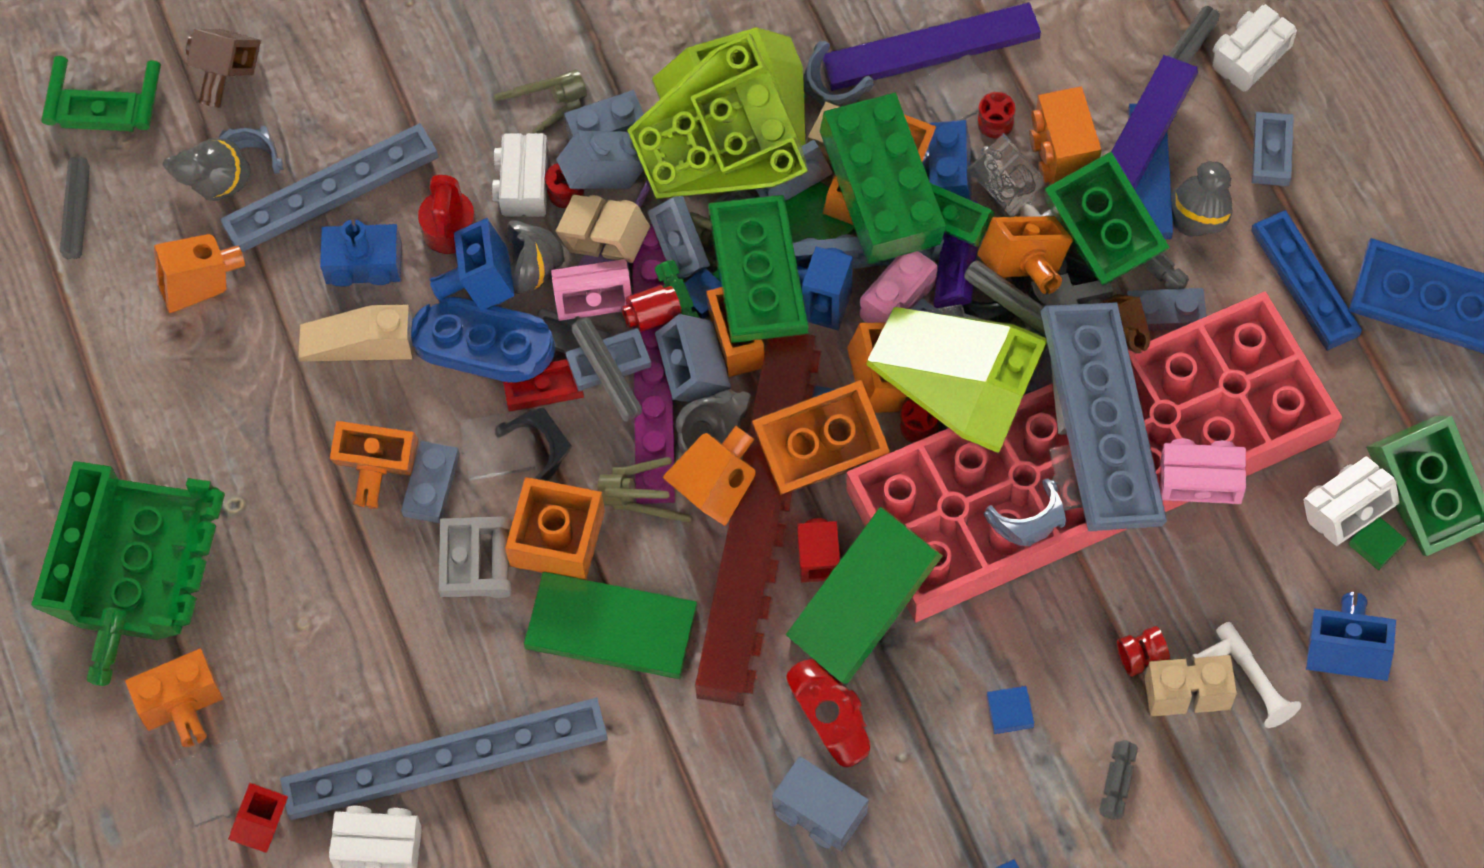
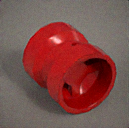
[1117,626,1170,677]

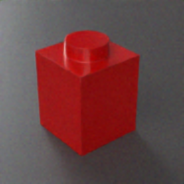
[797,518,840,583]
[228,782,288,853]

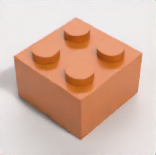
[1029,86,1102,186]
[505,477,605,580]

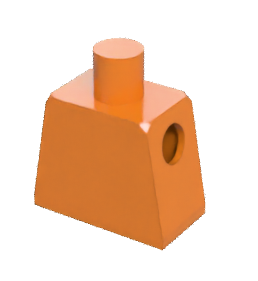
[154,234,245,313]
[662,426,756,526]

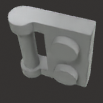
[439,517,512,598]

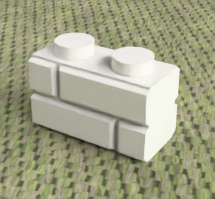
[1212,4,1297,92]
[492,133,549,217]
[1303,456,1399,546]
[329,806,422,868]

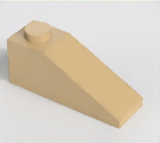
[298,304,413,362]

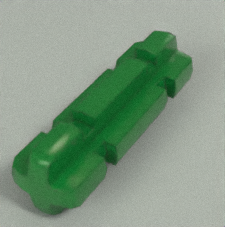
[655,260,699,318]
[87,607,126,686]

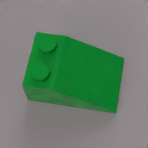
[1045,152,1169,286]
[1366,416,1484,556]

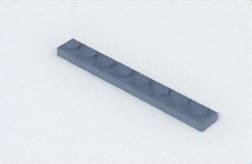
[280,698,608,821]

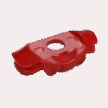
[786,659,871,768]

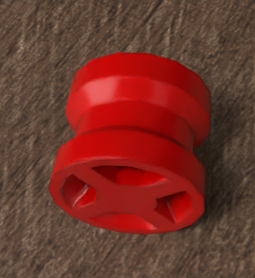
[977,92,1016,139]
[545,163,584,208]
[900,399,939,443]

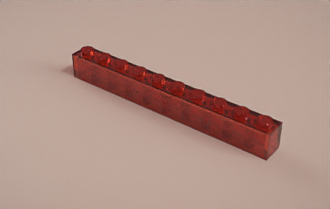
[695,334,822,707]

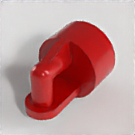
[418,174,477,254]

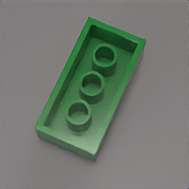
[820,92,946,265]

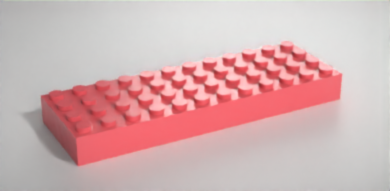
[847,291,1342,623]

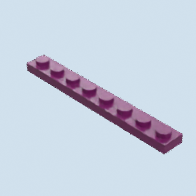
[633,224,675,504]

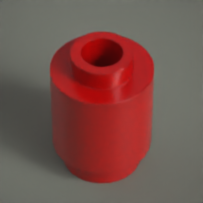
[621,285,681,332]

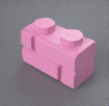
[860,251,937,323]
[551,259,632,321]
[1160,439,1246,504]

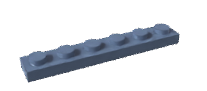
[220,123,438,252]

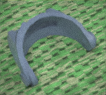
[803,41,874,107]
[219,126,283,174]
[984,478,1066,546]

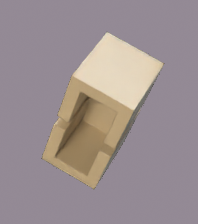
[555,195,650,263]
[1145,655,1237,717]

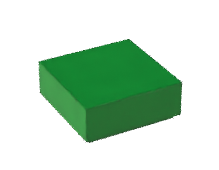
[1349,517,1407,571]

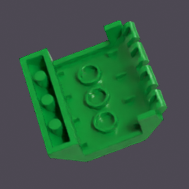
[31,461,225,640]

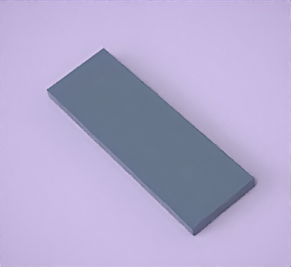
[1040,303,1167,532]

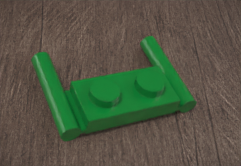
[41,56,161,132]

